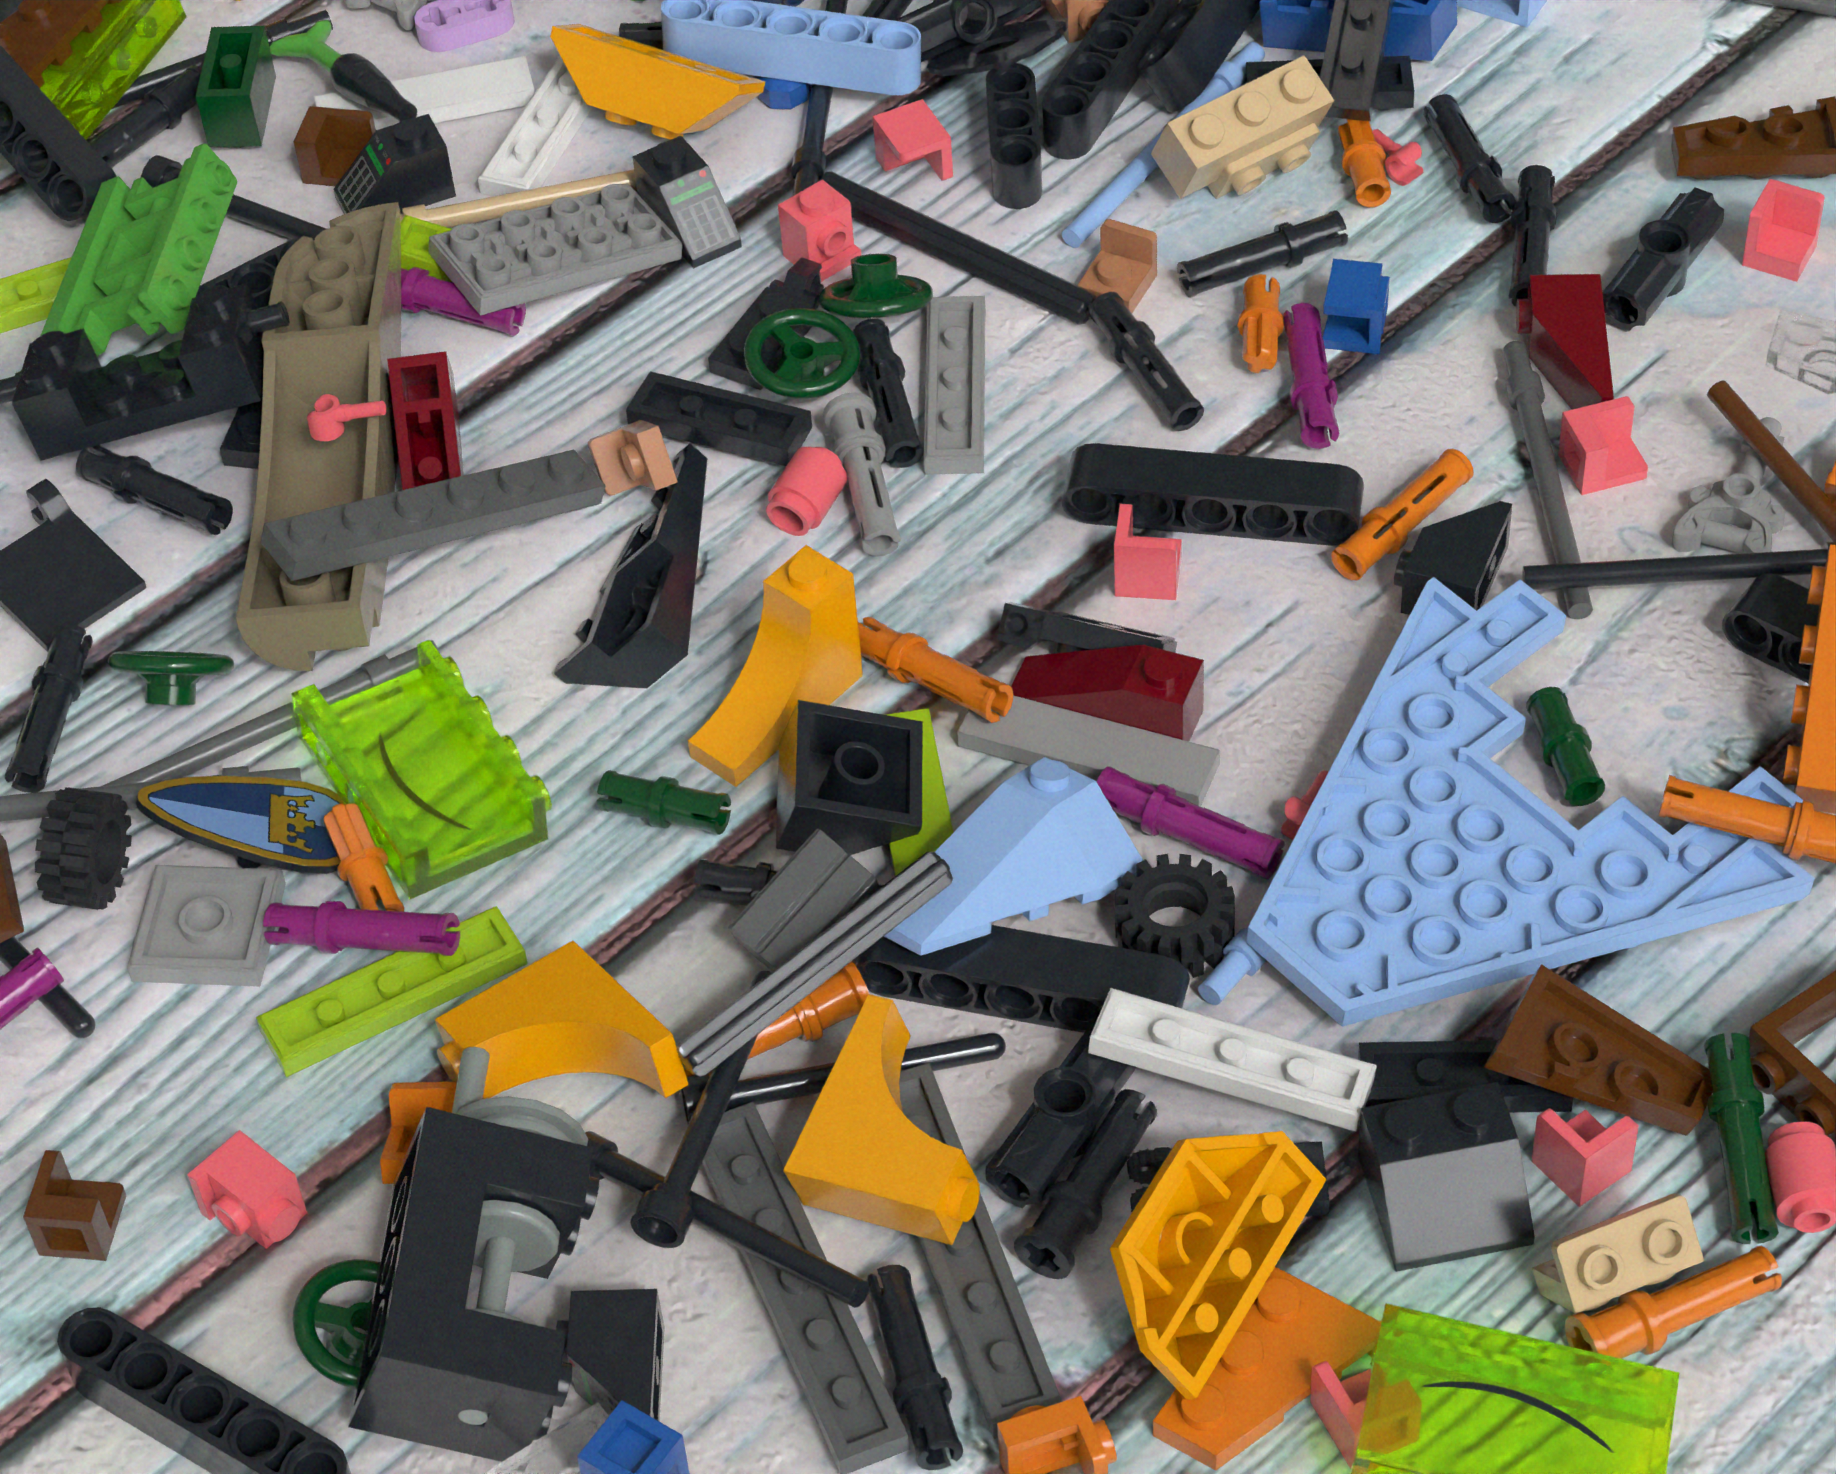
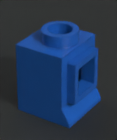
[1323,258,1390,354]

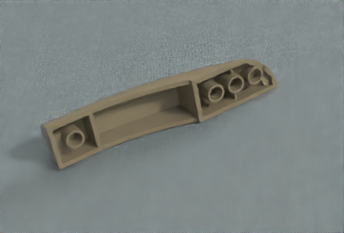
[236,202,401,671]

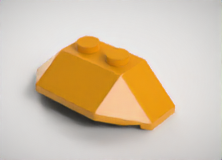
[550,24,766,139]
[1110,1131,1327,1400]

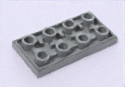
[429,183,682,315]

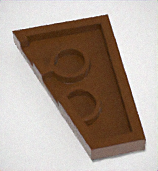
[1671,96,1836,180]
[1484,964,1713,1136]

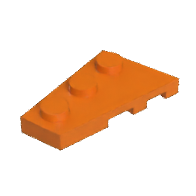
[1153,1267,1392,1471]

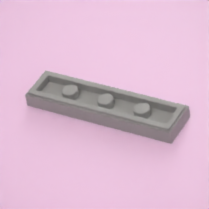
[924,296,986,475]
[957,695,1220,807]

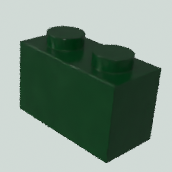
[196,25,276,148]

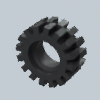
[35,787,132,910]
[1115,854,1235,978]

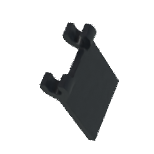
[0,478,146,652]

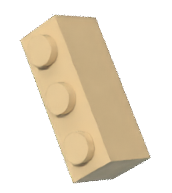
[1151,55,1335,199]

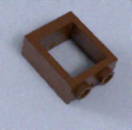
[1748,970,1836,1147]

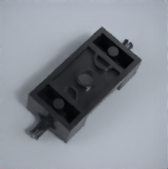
[0,283,290,461]

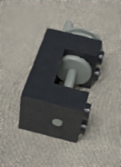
[348,1047,599,1466]

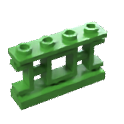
[41,143,237,357]

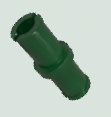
[1526,687,1605,806]
[597,770,731,835]

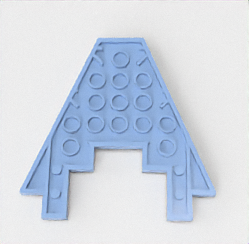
[1246,577,1815,1027]

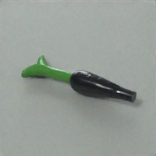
[270,20,417,121]

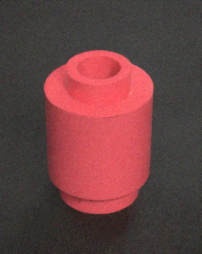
[766,447,847,536]
[1765,1122,1836,1233]

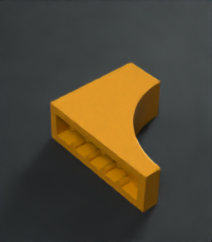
[688,545,863,787]
[435,940,689,1099]
[783,994,980,1245]

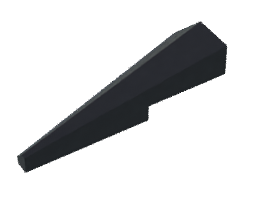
[554,443,708,689]

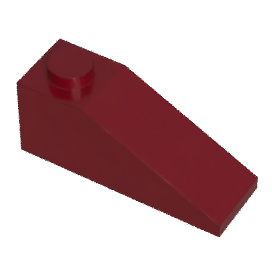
[1516,274,1614,410]
[387,351,464,490]
[1011,645,1204,741]

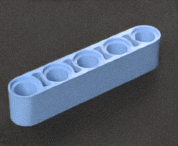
[661,0,921,95]

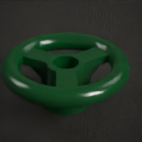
[819,254,933,318]
[743,308,860,399]
[108,651,234,705]
[292,1259,379,1389]

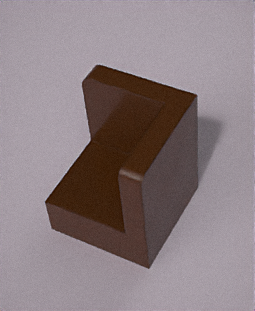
[293,106,376,186]
[23,1150,126,1261]

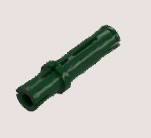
[1704,1033,1779,1244]

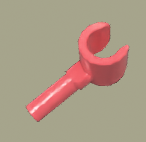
[1373,129,1424,186]
[307,394,386,441]
[1281,770,1328,840]

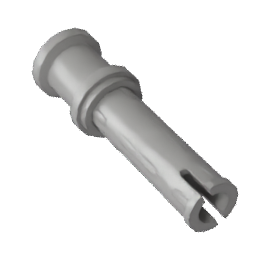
[823,393,901,556]

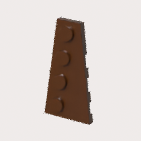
[0,0,122,88]

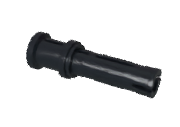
[1014,1089,1157,1279]

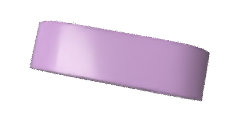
[414,0,515,52]

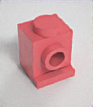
[778,179,861,282]
[187,1130,307,1249]

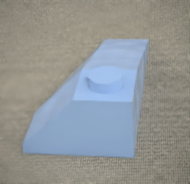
[884,757,1143,956]

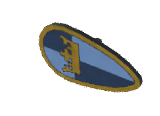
[136,776,351,874]

